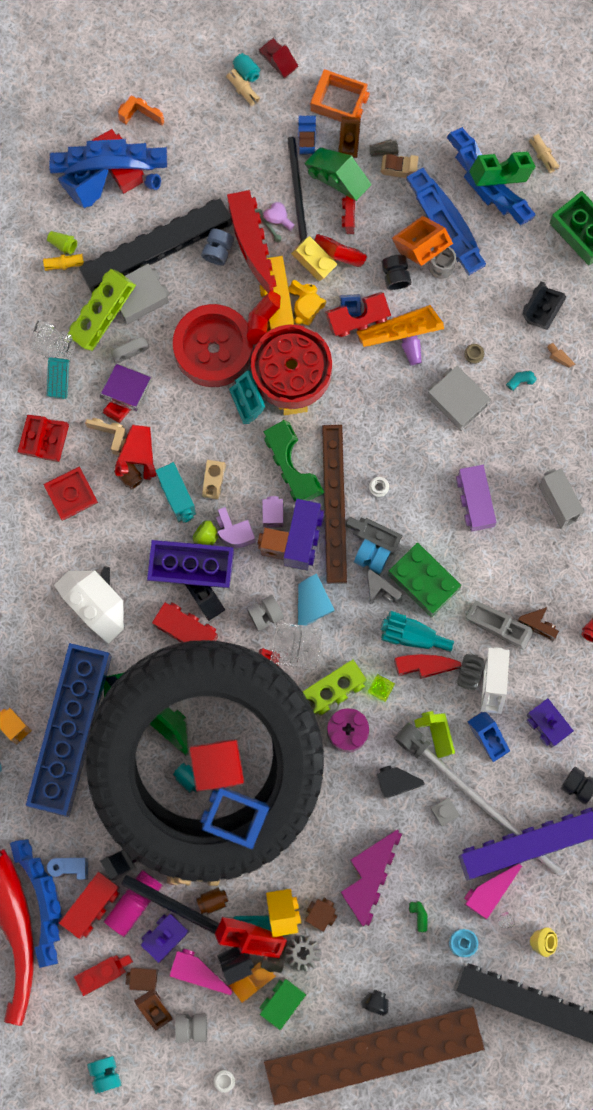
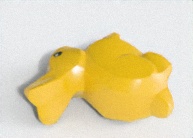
[288,280,326,326]

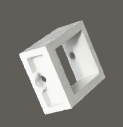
[481,647,510,714]

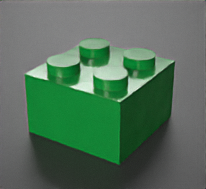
[259,979,307,1031]

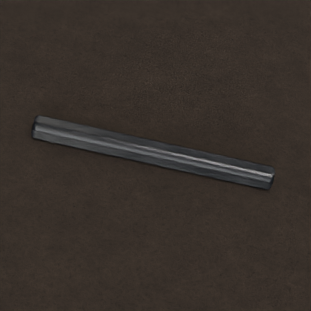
[121,875,219,934]

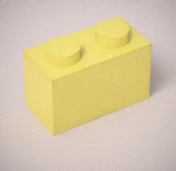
[291,236,337,281]

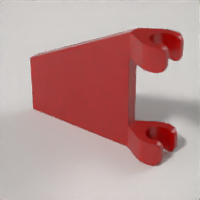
[115,425,157,480]

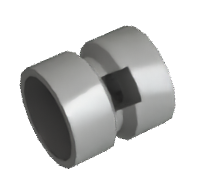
[429,247,456,279]
[247,595,284,632]
[175,1013,207,1043]

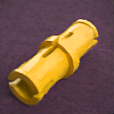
[43,253,84,271]

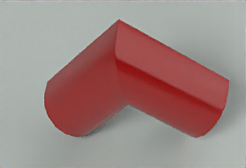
[314,234,367,267]
[247,291,281,345]

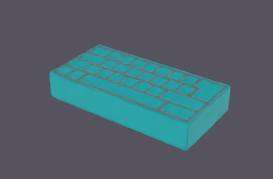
[47,357,69,399]

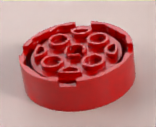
[173,304,254,387]
[251,324,332,409]

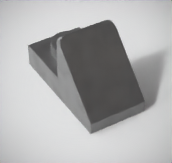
[367,569,403,604]

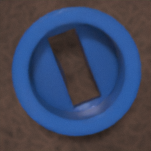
[144,174,161,190]

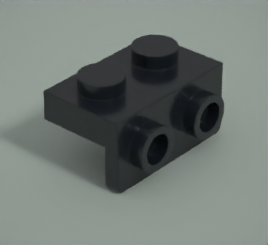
[522,281,566,330]

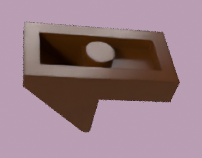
[338,116,361,158]
[517,607,559,641]
[134,989,173,1031]

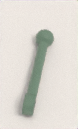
[255,209,281,242]

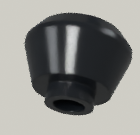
[361,989,389,1016]

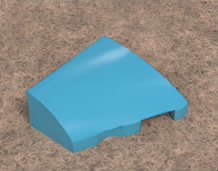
[298,574,335,629]

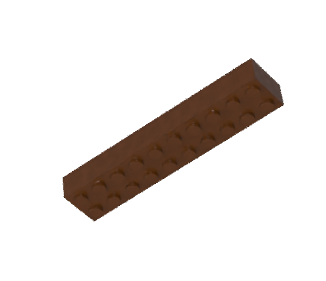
[264,1006,485,1106]

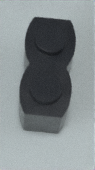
[217,947,254,985]

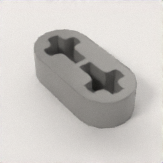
[111,337,149,363]

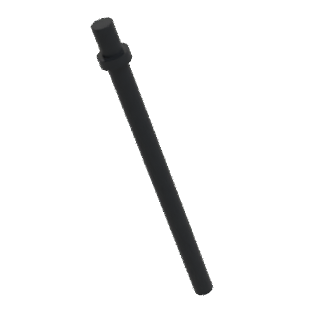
[287,137,307,245]

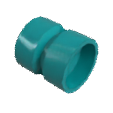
[87,1056,122,1094]

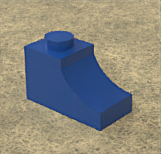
[467,712,510,762]

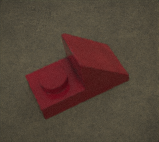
[259,38,299,79]

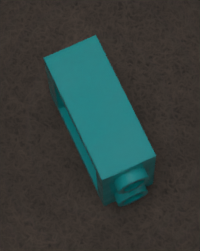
[155,462,196,523]

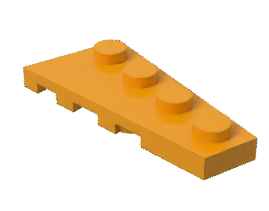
[356,305,444,347]

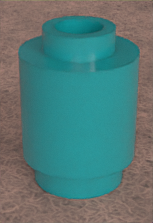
[233,53,260,82]
[173,762,198,793]

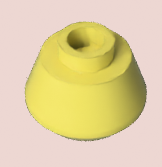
[530,927,558,957]

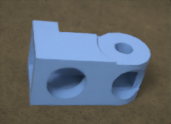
[47,858,88,880]

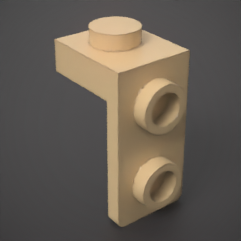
[85,418,127,455]

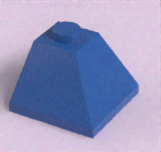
[58,169,108,209]

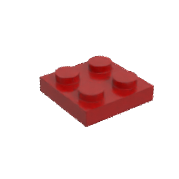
[43,466,98,521]

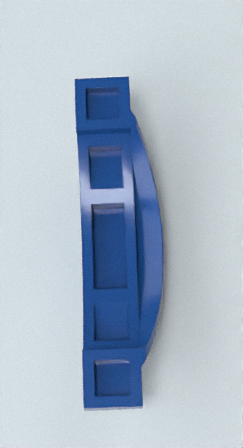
[446,127,536,226]
[49,139,167,174]
[406,167,486,276]
[10,839,62,968]

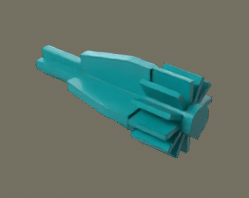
[380,611,454,652]

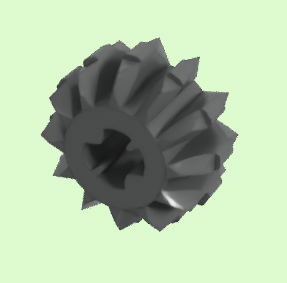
[457,654,484,690]

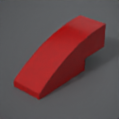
[394,654,462,679]
[215,917,287,958]

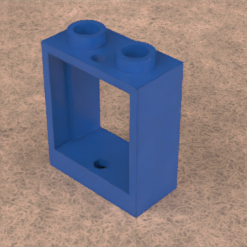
[200,787,269,849]

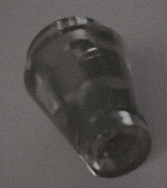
[370,138,399,157]

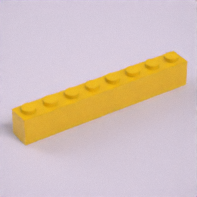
[259,256,308,415]

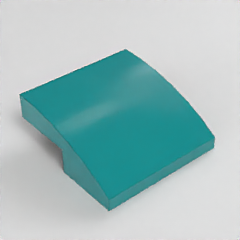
[229,371,265,425]

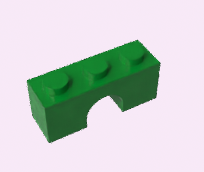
[469,152,536,186]

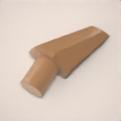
[547,343,575,368]

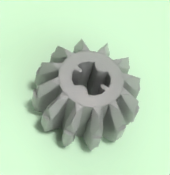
[285,935,321,972]

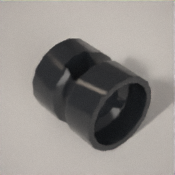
[381,255,412,290]
[560,766,593,805]

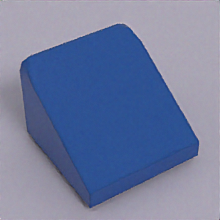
[340,294,361,317]

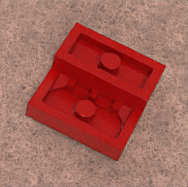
[17,414,69,462]
[189,739,244,791]

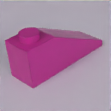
[464,864,522,920]
[170,948,233,995]

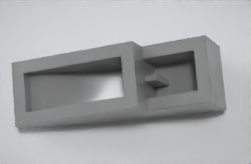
[466,600,533,650]

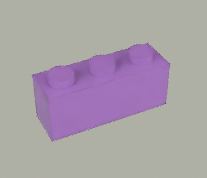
[456,464,497,532]

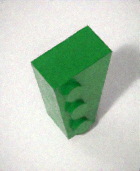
[304,147,372,201]

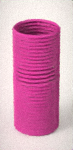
[104,870,163,937]

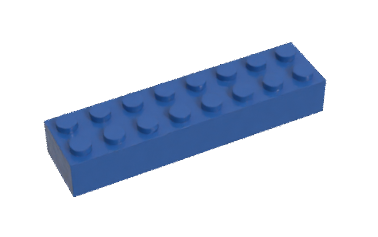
[25,643,112,817]

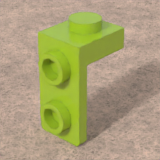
[414,711,455,758]

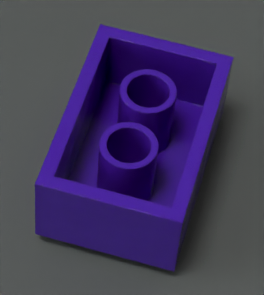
[284,499,324,571]

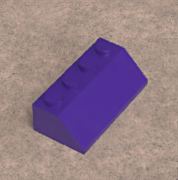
[147,540,234,588]

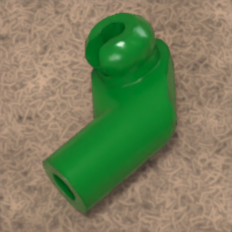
[409,901,428,932]

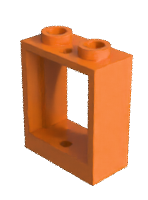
[310,69,370,122]
[392,216,453,266]

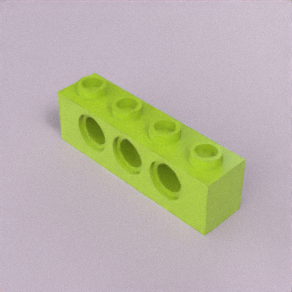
[67,269,136,351]
[303,659,367,716]

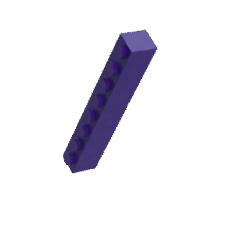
[458,807,593,881]

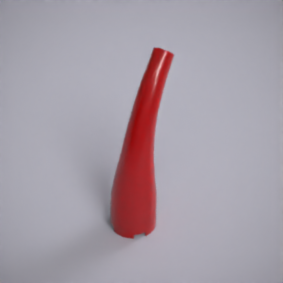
[0,849,34,1026]

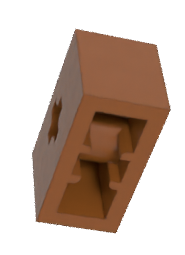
[257,528,289,560]

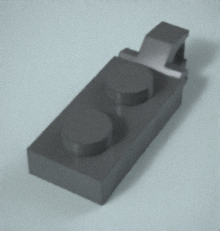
[346,517,403,555]

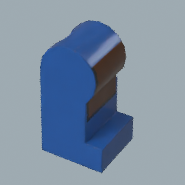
[298,116,316,155]

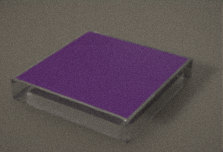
[100,363,152,412]

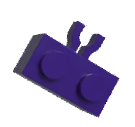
[526,698,574,748]
[141,914,190,963]

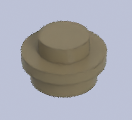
[464,344,484,364]

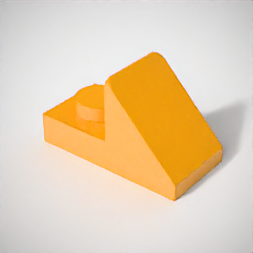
[229,960,276,1003]

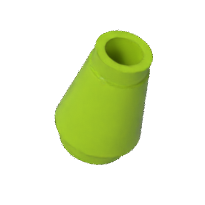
[47,231,78,254]

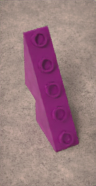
[340,829,402,927]

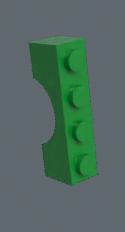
[263,420,324,502]

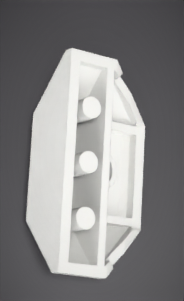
[54,571,124,644]

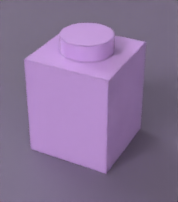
[262,496,283,527]

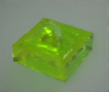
[367,674,395,702]

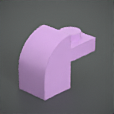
[216,507,256,548]

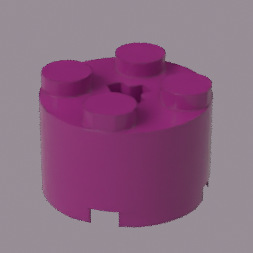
[327,708,369,753]

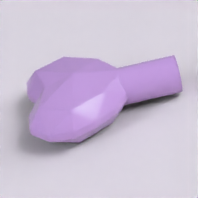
[263,202,295,231]

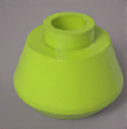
[192,520,218,545]

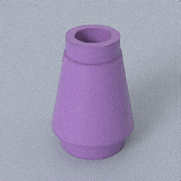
[401,335,422,366]

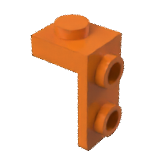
[118,95,165,125]

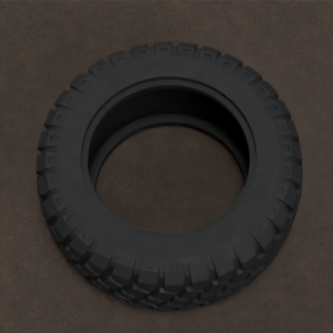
[86,640,324,882]

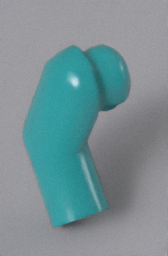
[506,370,537,391]

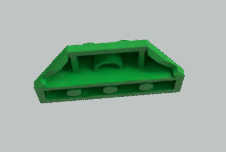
[149,707,189,756]

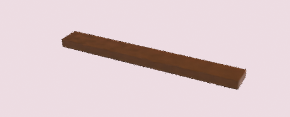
[322,425,347,584]

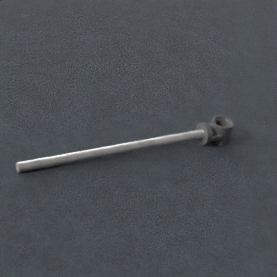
[394,722,561,874]

